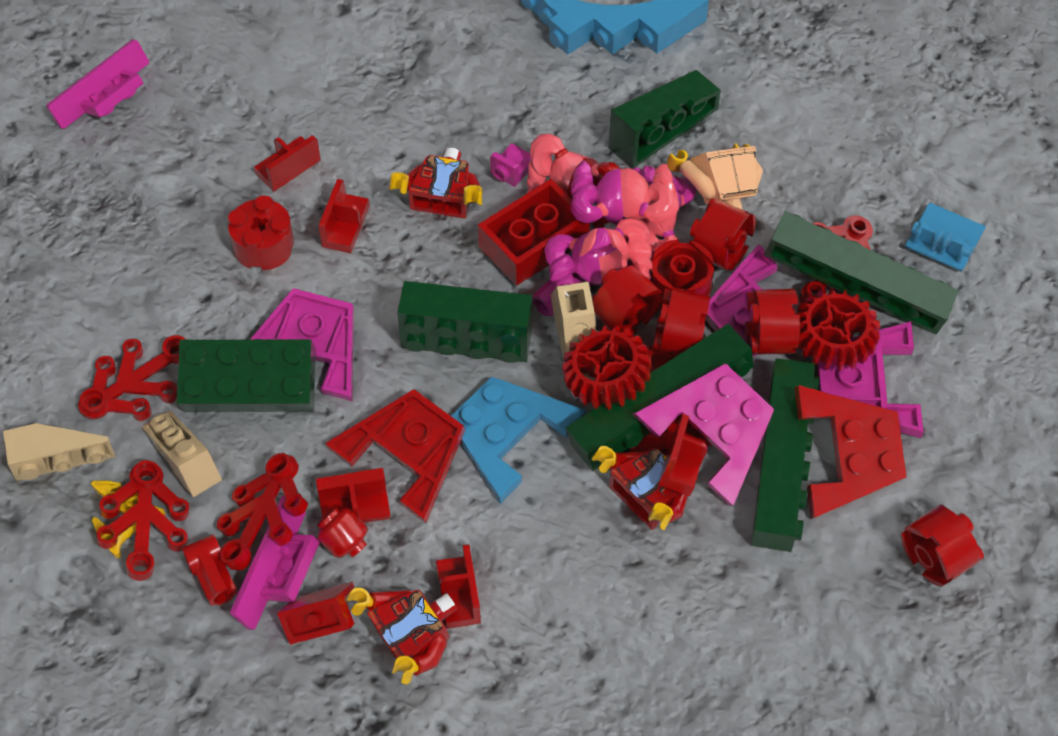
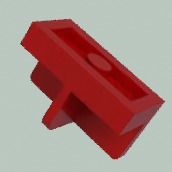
[254,135,321,192]
[319,179,370,253]
[658,414,708,497]
[316,468,391,523]
[436,544,481,629]
[277,582,355,645]

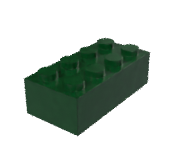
[397,281,532,363]
[177,339,316,412]

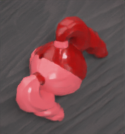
[526,134,621,229]

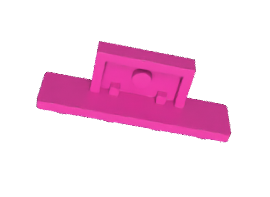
[46,39,149,129]
[230,495,320,630]

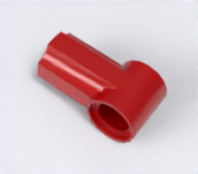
[181,534,238,606]

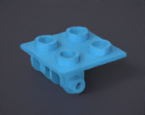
[905,202,986,272]

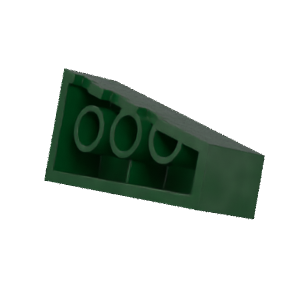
[608,70,721,169]

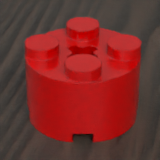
[228,195,294,270]
[690,198,756,271]
[650,239,714,297]
[592,265,663,335]
[653,288,710,355]
[745,289,800,355]
[901,504,984,587]

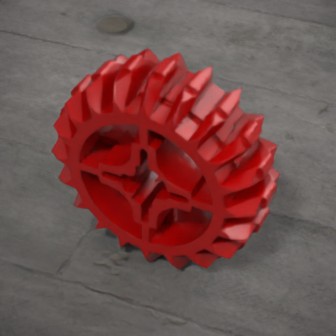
[796,288,880,372]
[562,325,652,410]

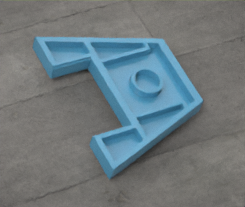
[451,377,587,504]

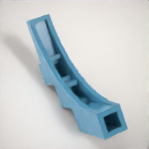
[521,0,709,55]

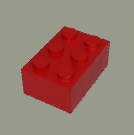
[478,179,590,286]

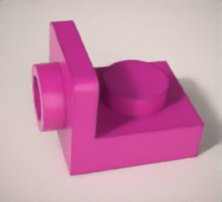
[490,143,531,187]

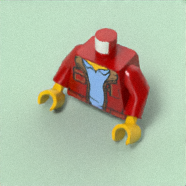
[388,148,483,219]
[591,446,688,530]
[346,588,458,685]

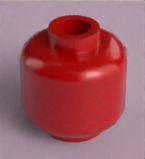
[316,507,368,558]

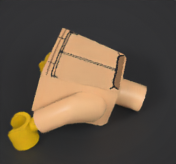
[666,143,763,210]

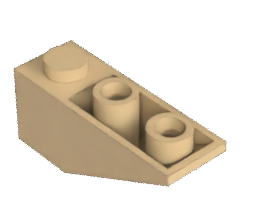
[550,282,596,381]
[142,410,222,497]
[3,423,115,481]

